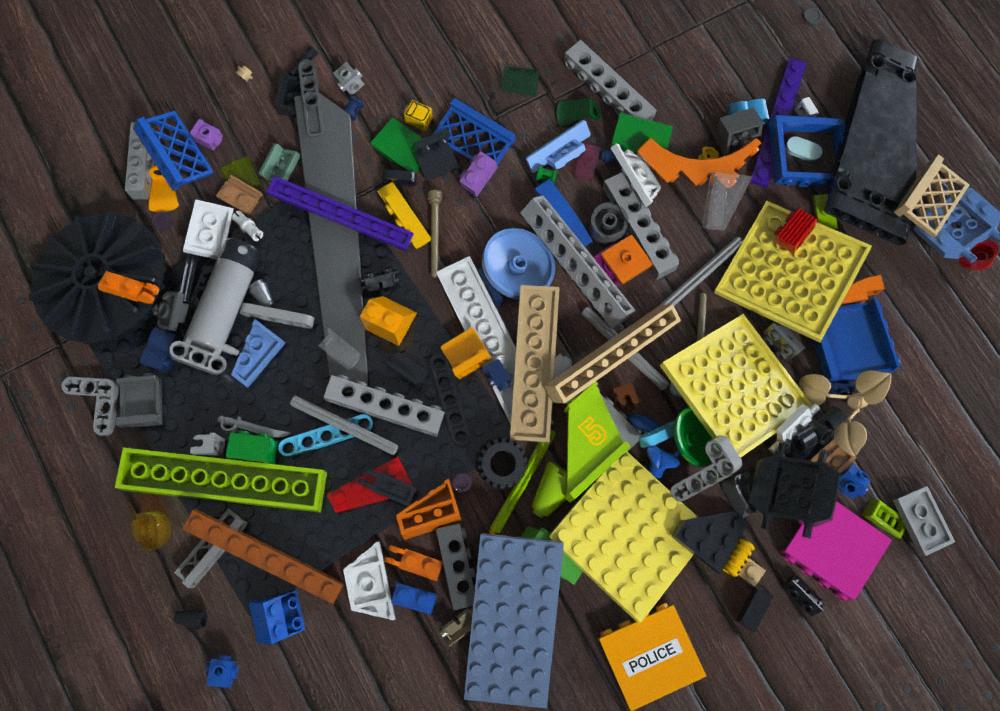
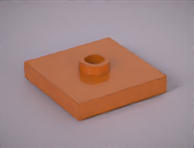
[600,234,653,286]

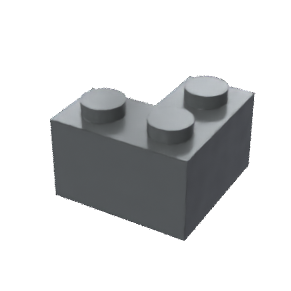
[716,108,763,156]

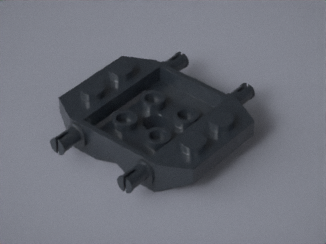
[748,443,841,539]

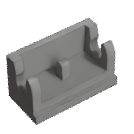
[190,433,225,459]

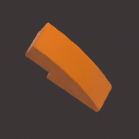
[840,275,885,306]

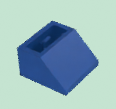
[249,590,305,644]

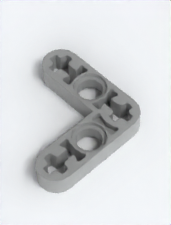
[62,377,119,436]

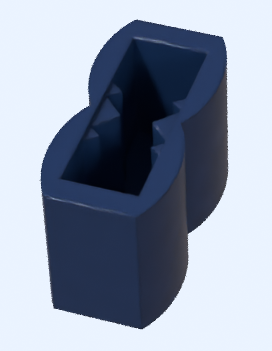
[140,327,181,373]

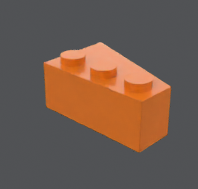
[396,478,462,540]

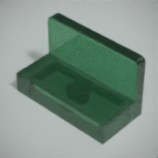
[502,65,541,96]

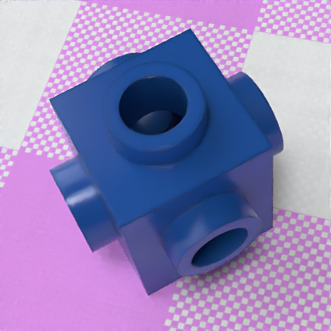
[839,464,870,500]
[206,655,239,688]

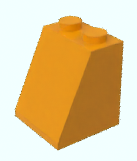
[360,296,417,346]

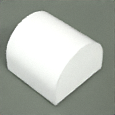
[795,97,819,117]

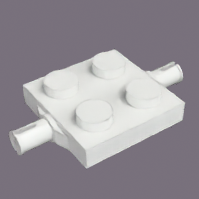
[768,403,820,455]

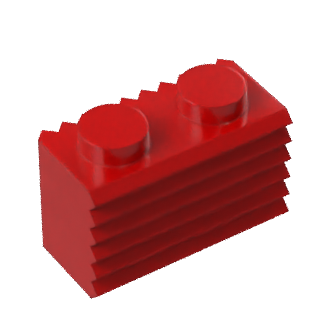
[774,208,818,254]

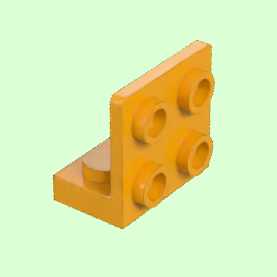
[441,327,493,379]

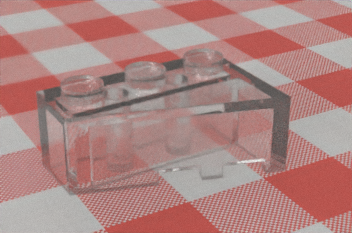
[702,172,753,231]

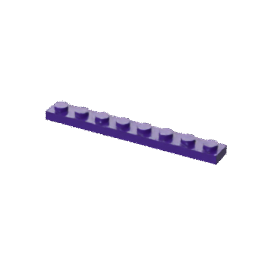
[749,58,806,188]
[267,176,414,251]

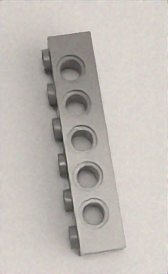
[564,40,657,120]
[603,172,679,280]
[324,374,445,437]

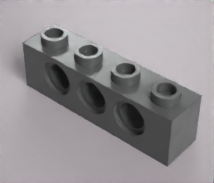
[436,524,476,611]

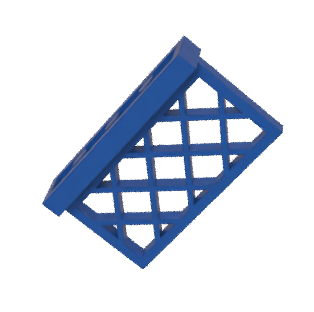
[432,98,516,166]
[133,111,213,191]

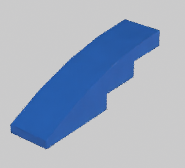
[534,179,592,247]

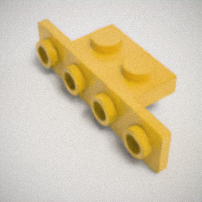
[378,182,431,249]

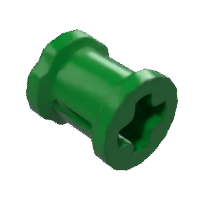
[536,165,557,184]

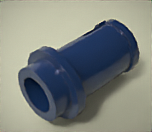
[601,148,619,163]

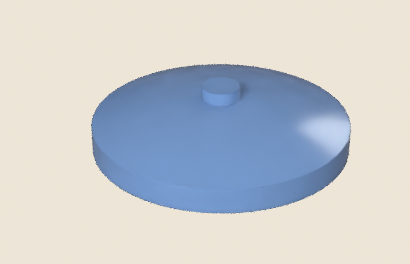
[482,228,555,300]

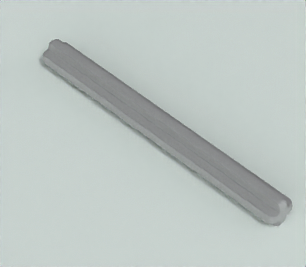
[660,237,743,306]
[581,306,669,391]
[290,396,398,455]

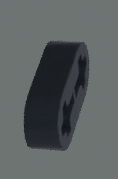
[382,170,417,187]

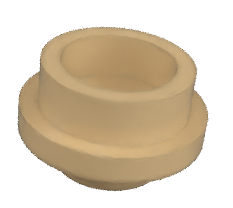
[236,65,253,82]

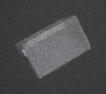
[319,328,362,371]

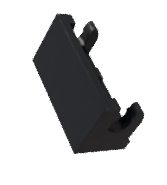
[274,74,302,117]

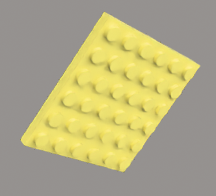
[715,201,872,342]
[660,314,812,458]
[547,451,698,623]

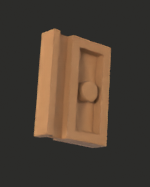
[216,175,263,216]
[809,438,857,474]

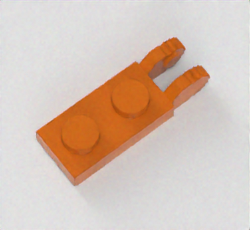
[98,271,159,304]
[384,545,443,581]

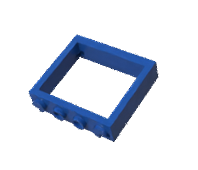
[768,115,845,188]

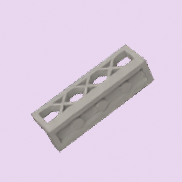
[174,508,248,588]

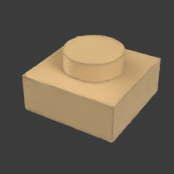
[738,558,766,587]

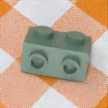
[259,143,301,184]

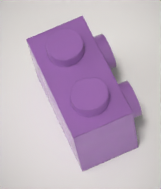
[459,151,498,197]

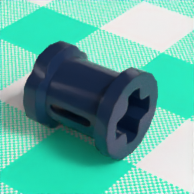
[343,96,363,121]

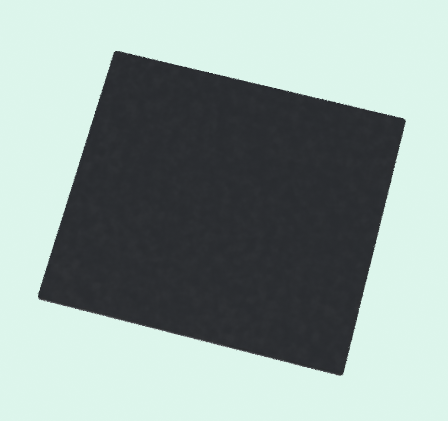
[88,200,516,616]

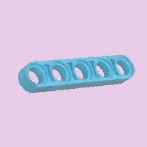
[278,414,373,457]

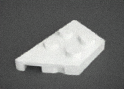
[611,143,661,207]
[343,542,396,620]

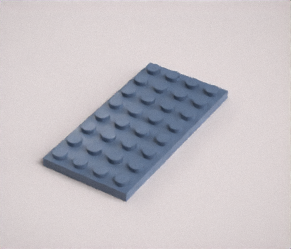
[464,533,564,708]

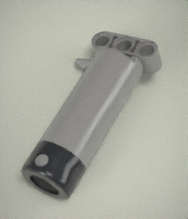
[169,238,261,375]

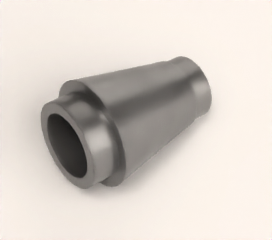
[249,279,274,307]

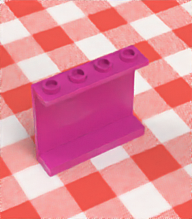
[780,501,892,602]

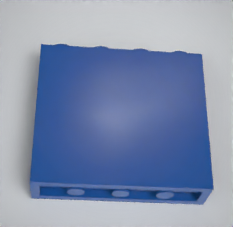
[812,296,900,383]

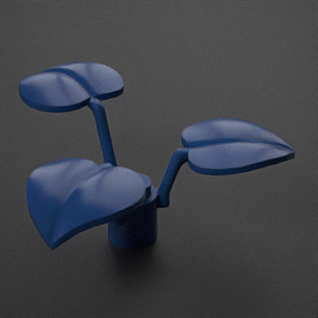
[627,414,686,478]

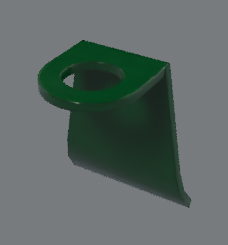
[556,98,600,127]

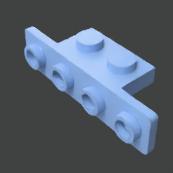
[526,120,590,173]

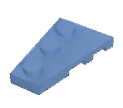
[231,319,285,388]

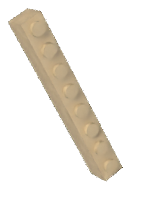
[544,304,681,404]

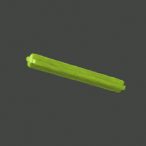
[490,430,556,534]

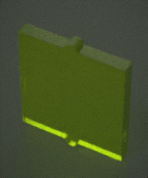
[220,156,261,187]

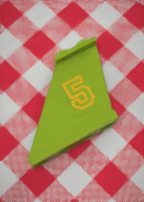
[564,381,631,503]

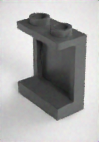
[116,373,162,429]

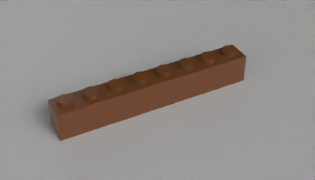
[182,509,343,604]

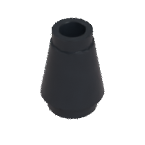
[174,609,208,630]

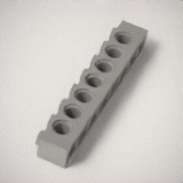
[521,195,636,328]

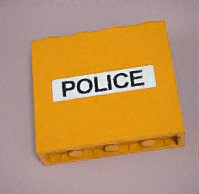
[597,603,706,711]

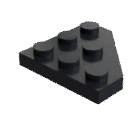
[672,511,748,573]

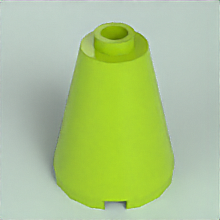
[531,461,567,518]

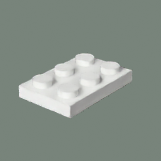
[183,200,234,259]

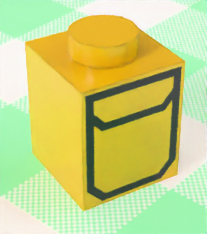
[403,100,433,132]

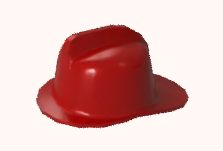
[958,240,999,271]

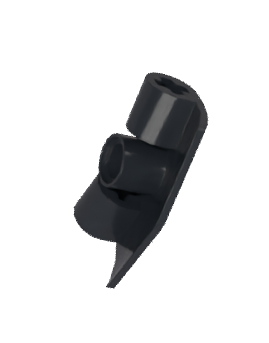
[790,406,847,460]

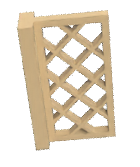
[894,154,969,238]

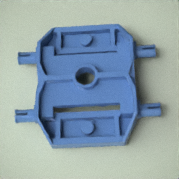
[914,184,1000,263]

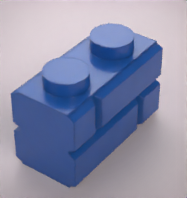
[391,583,438,614]

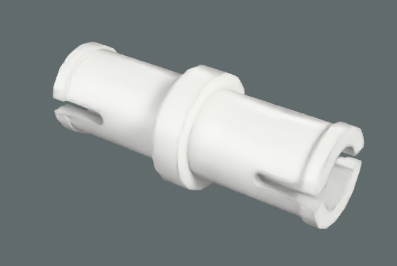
[232,211,263,241]

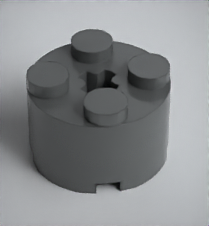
[589,202,629,246]

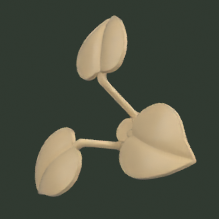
[799,370,892,456]

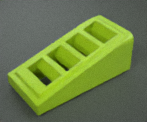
[862,499,906,539]

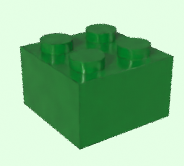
[226,430,279,464]

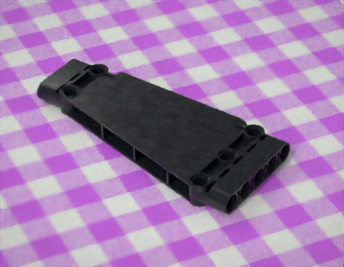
[824,39,918,245]

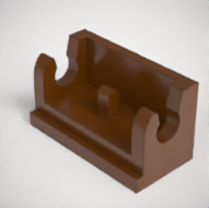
[608,382,639,411]

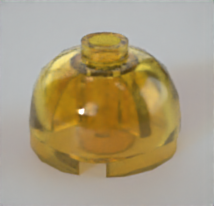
[131,509,172,552]

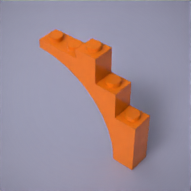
[636,138,761,189]

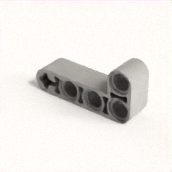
[671,435,742,502]

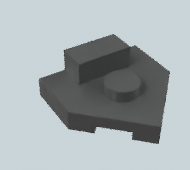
[152,291,189,331]

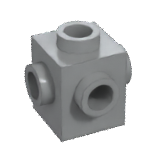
[333,62,365,96]

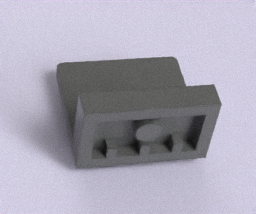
[761,322,805,363]

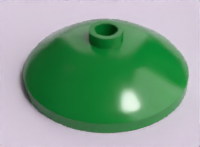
[674,408,719,467]

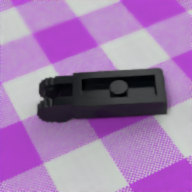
[357,467,417,506]

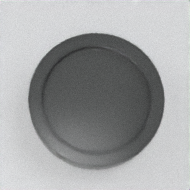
[803,8,822,25]

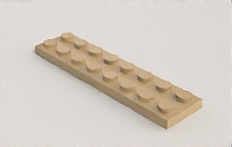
[510,285,559,443]

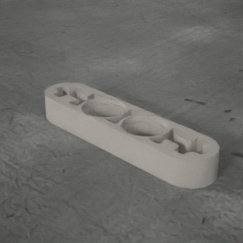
[240,303,315,329]

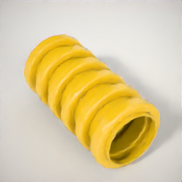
[723,538,755,577]

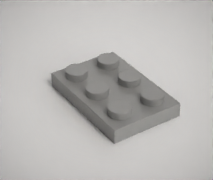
[893,486,955,557]

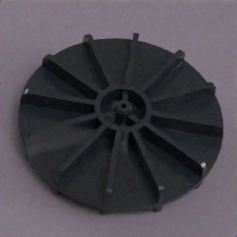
[28,210,165,344]

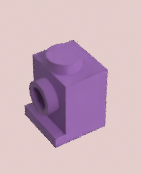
[190,119,223,151]

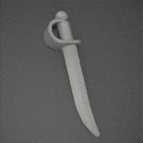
[217,416,291,437]

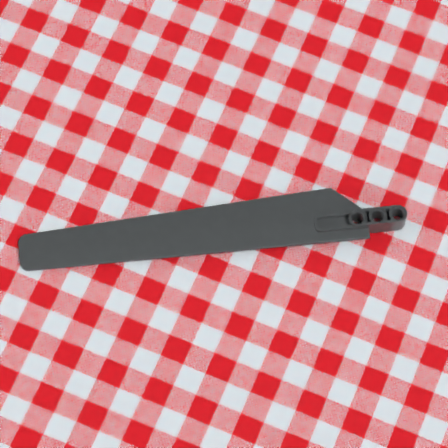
[294,60,368,395]

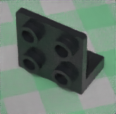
[411,129,459,181]

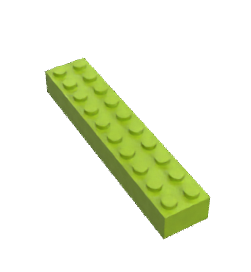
[115,448,327,513]

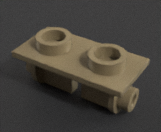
[439,606,473,647]

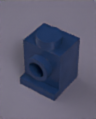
[482,359,511,392]

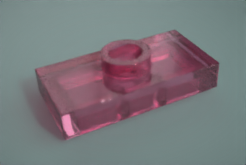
[574,143,601,182]

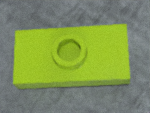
[813,194,838,230]

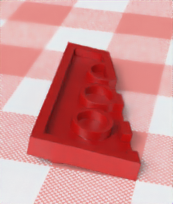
[327,457,417,513]

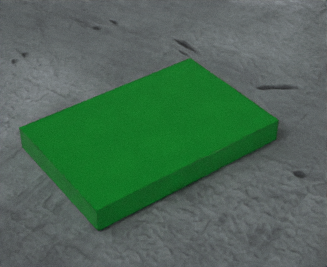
[610,112,673,155]
[370,117,423,173]

